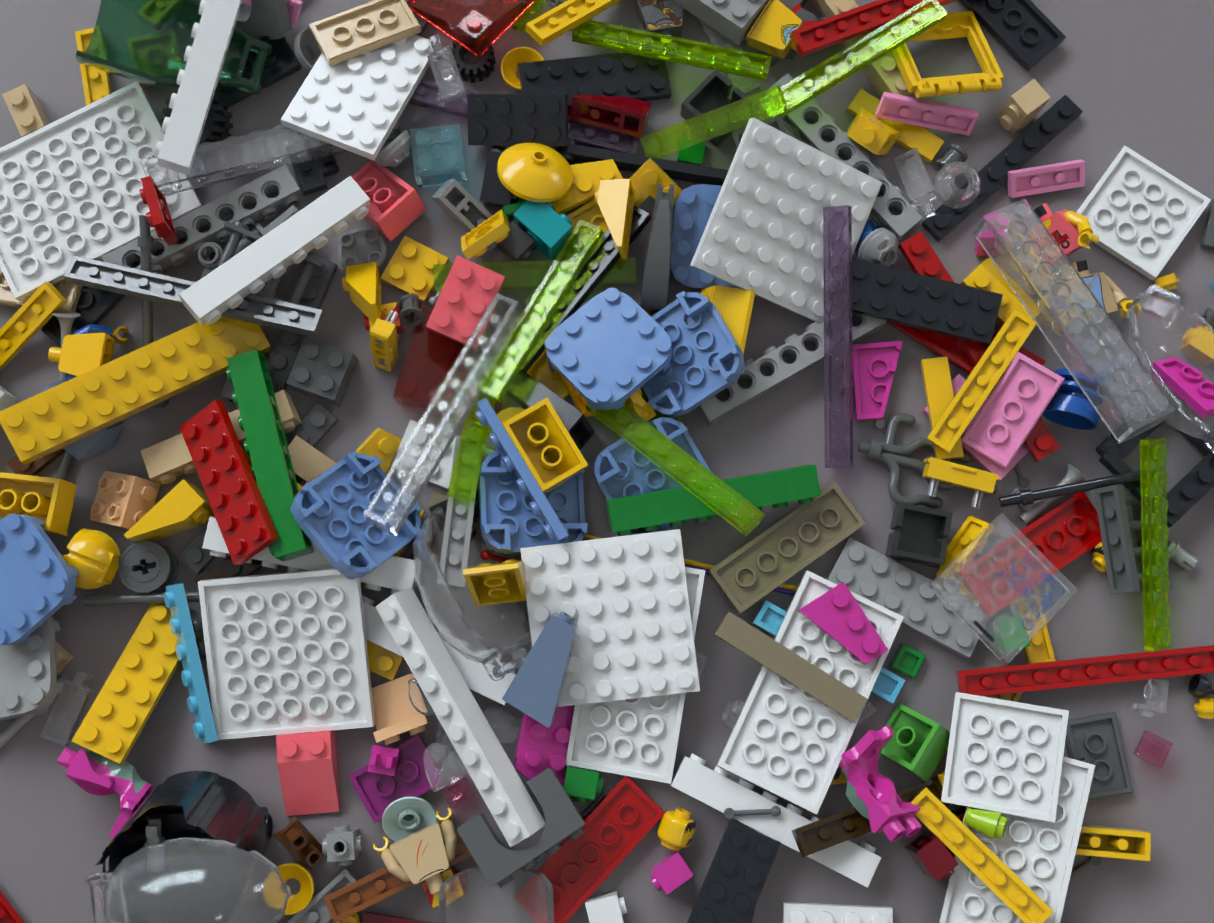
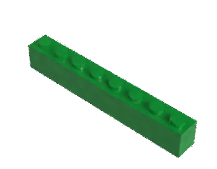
[226,349,314,562]
[605,464,821,536]

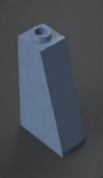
[502,611,578,728]

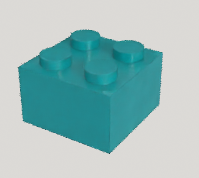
[513,200,574,264]

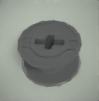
[118,541,178,593]

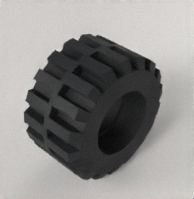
[161,91,233,154]

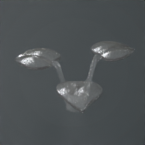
[408,677,522,792]

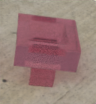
[1133,730,1173,768]
[438,771,475,809]

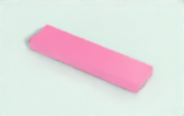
[875,92,979,136]

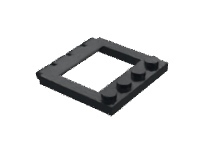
[1096,394,1214,529]

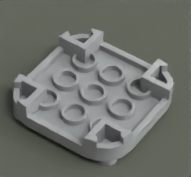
[0,616,63,721]

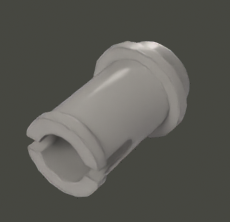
[1165,540,1198,572]

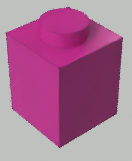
[650,851,694,895]

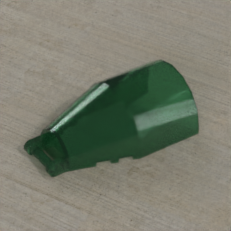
[76,0,272,94]

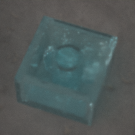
[410,124,468,188]

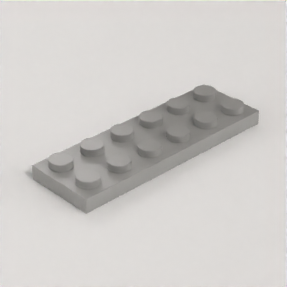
[827,537,989,659]

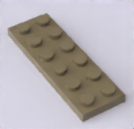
[708,482,866,615]

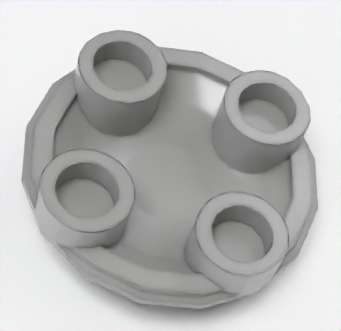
[337,227,387,269]

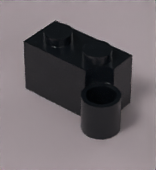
[480,146,519,208]

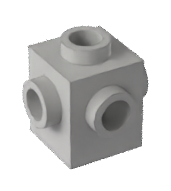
[322,825,363,866]

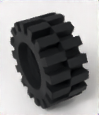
[450,33,495,83]

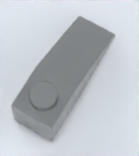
[431,179,497,250]

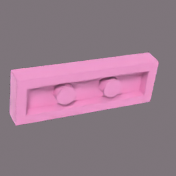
[1008,159,1085,198]

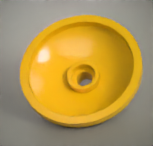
[497,143,573,202]

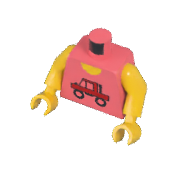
[1024,203,1099,283]

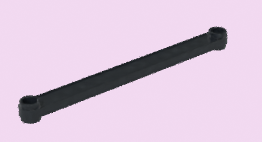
[556,139,729,186]

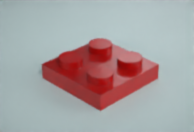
[139,176,179,245]

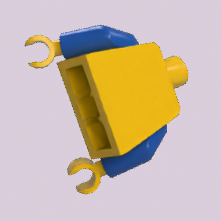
[48,324,129,381]

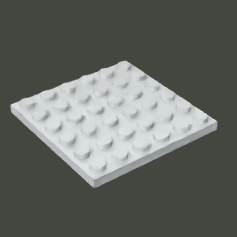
[690,118,882,324]
[520,529,700,707]
[198,568,375,740]

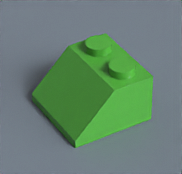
[880,703,950,782]

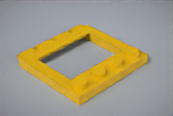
[881,11,1004,98]

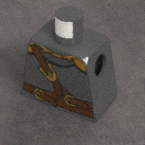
[636,0,683,51]

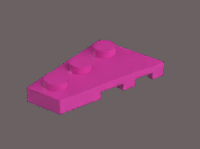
[1151,357,1214,419]

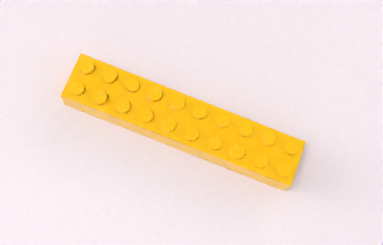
[0,316,270,465]

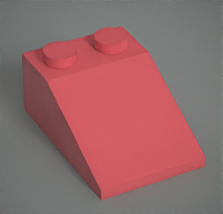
[352,160,427,242]
[276,730,340,816]

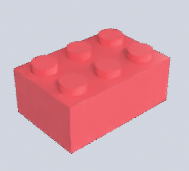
[426,255,505,350]

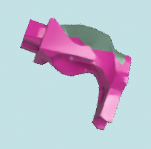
[839,725,922,842]
[56,748,153,839]

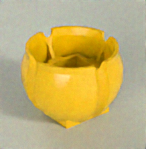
[62,528,122,589]

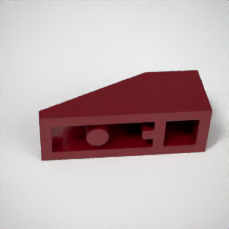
[569,94,651,138]

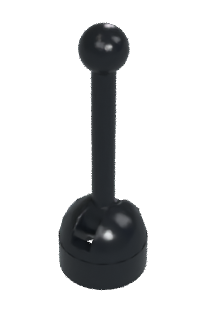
[1188,674,1214,697]

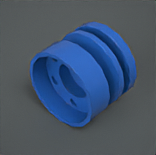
[1042,368,1109,430]

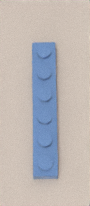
[475,398,568,544]

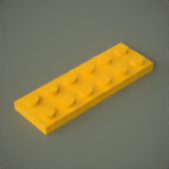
[72,603,181,765]

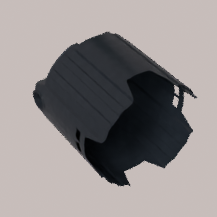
[96,771,273,923]

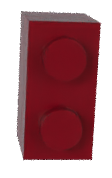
[905,831,959,881]

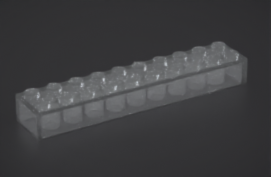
[973,198,1176,444]

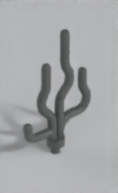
[857,413,998,508]

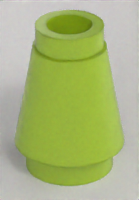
[964,807,1008,840]

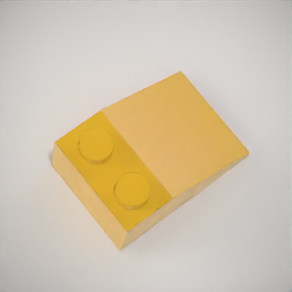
[124,479,214,542]
[463,559,527,607]

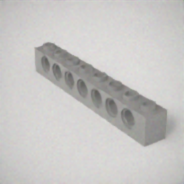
[763,73,923,242]
[101,164,304,274]
[697,309,887,426]

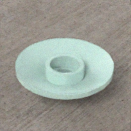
[382,797,436,841]

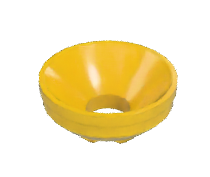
[501,47,544,92]
[264,863,315,915]

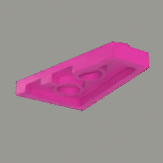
[851,341,903,421]
[798,582,888,665]

